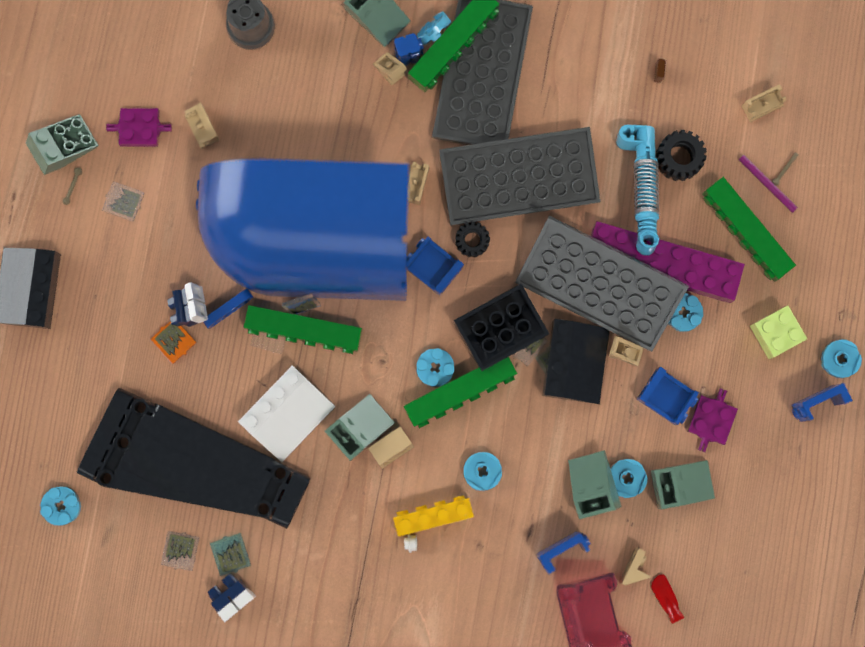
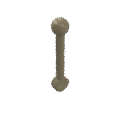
[772,152,799,185]
[63,168,83,205]

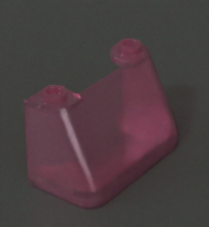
[556,572,632,647]

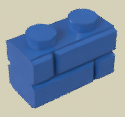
[394,33,424,66]

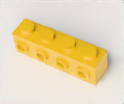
[393,495,474,537]

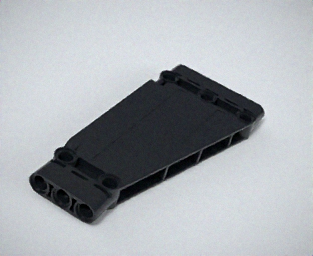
[77,388,311,529]

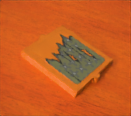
[151,321,197,364]

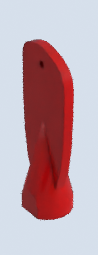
[651,574,685,624]

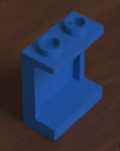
[406,236,464,296]
[636,367,699,425]
[792,383,853,422]
[536,531,591,574]

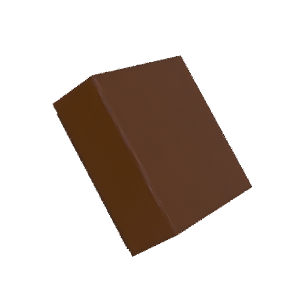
[654,59,666,83]

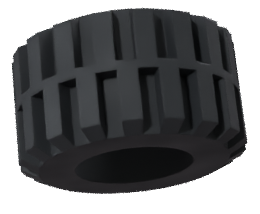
[655,130,707,181]

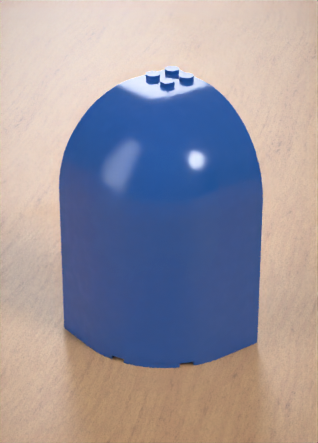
[196,159,409,301]

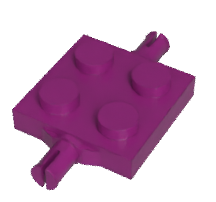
[106,108,172,147]
[688,388,738,453]

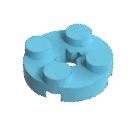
[417,11,451,46]
[668,293,703,332]
[821,340,862,378]
[416,348,454,387]
[464,452,502,491]
[610,459,647,498]
[40,486,81,526]

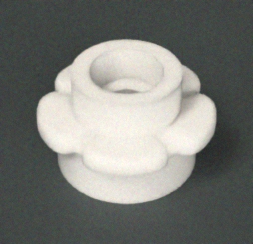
[404,534,418,553]

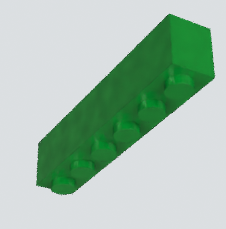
[408,0,499,92]
[702,177,796,282]
[243,305,362,354]
[404,357,517,429]

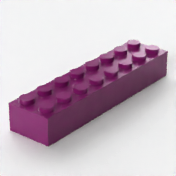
[591,221,745,303]

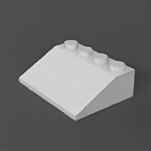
[238,366,336,462]

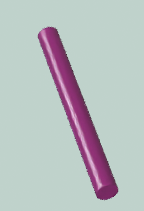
[739,155,798,213]

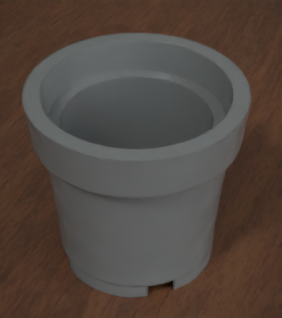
[226,0,275,50]

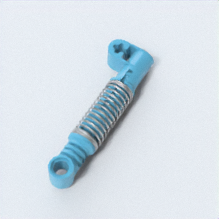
[616,124,659,255]

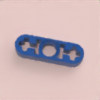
[203,289,253,329]

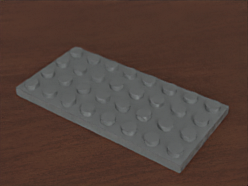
[432,0,533,145]
[439,127,601,225]
[515,215,689,352]

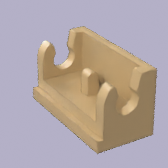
[742,84,786,122]
[184,103,220,149]
[408,162,429,205]
[368,427,414,469]

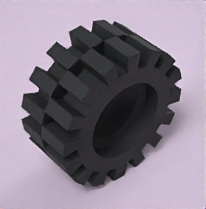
[455,222,490,258]

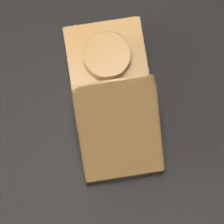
[373,52,407,85]
[609,336,644,366]
[619,547,651,586]

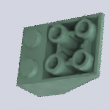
[343,0,411,47]
[26,114,99,175]
[325,394,395,461]
[568,450,622,519]
[650,460,715,509]

